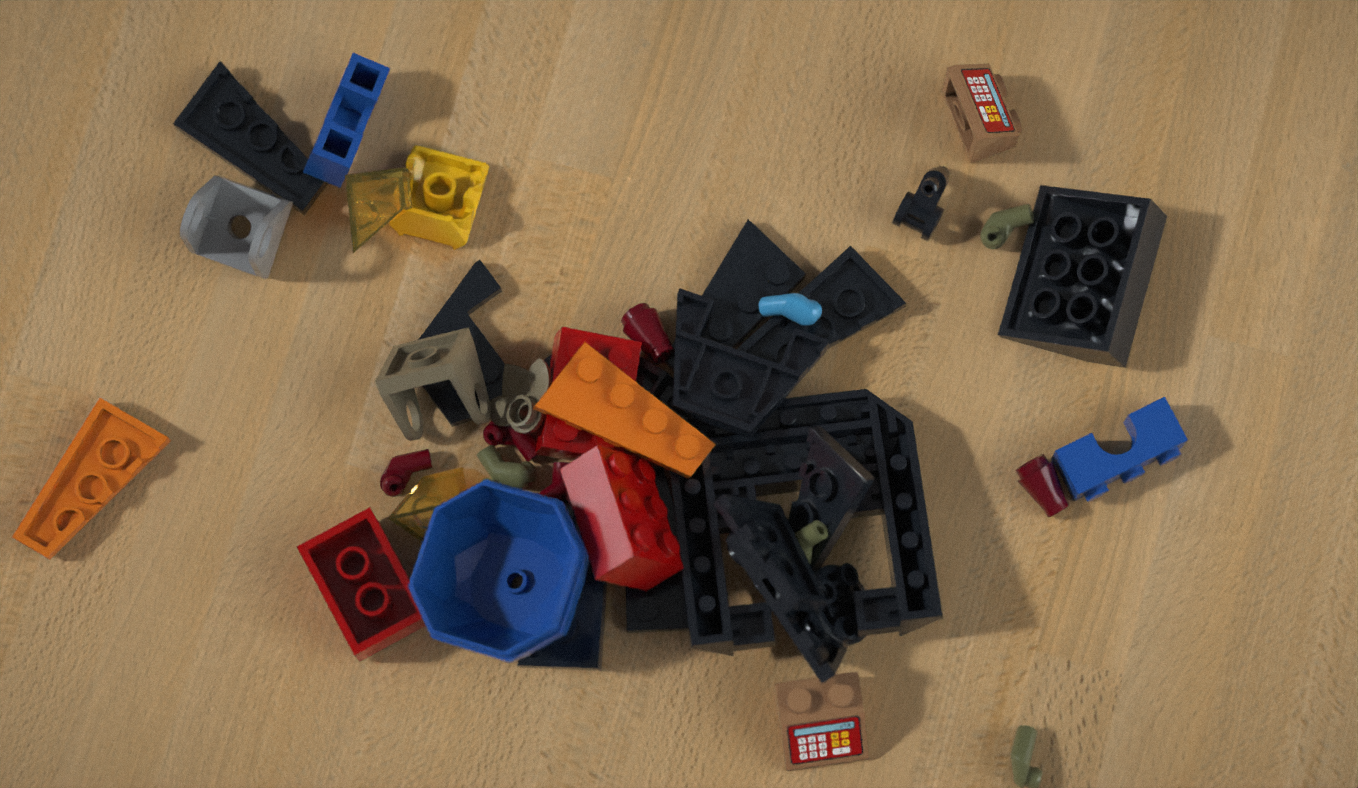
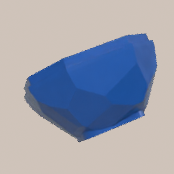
[408,479,590,663]

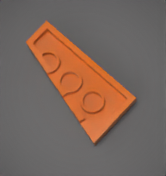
[533,342,716,479]
[12,398,171,560]

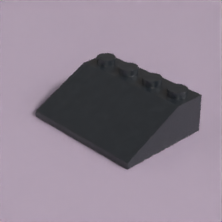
[998,185,1167,368]

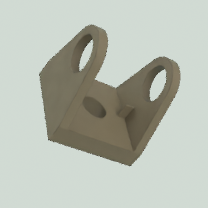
[375,327,491,441]

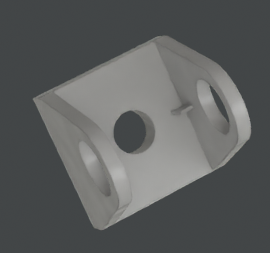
[180,175,293,279]

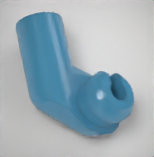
[759,293,822,326]

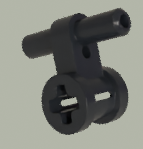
[892,166,950,241]

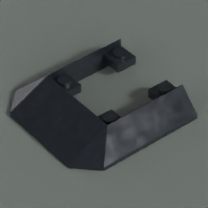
[670,389,943,656]

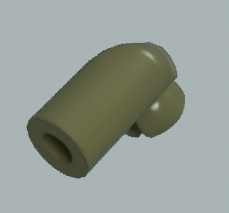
[477,445,536,489]

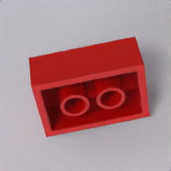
[535,327,642,461]
[560,445,684,591]
[297,507,426,662]

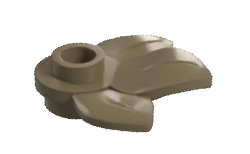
[490,358,552,434]

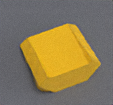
[389,145,489,250]

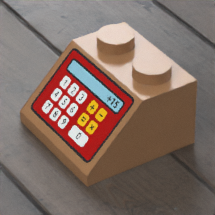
[942,63,1022,163]
[774,671,869,771]

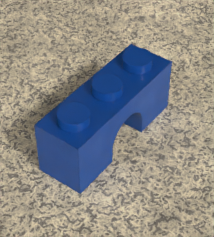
[303,53,390,188]
[1051,397,1188,502]

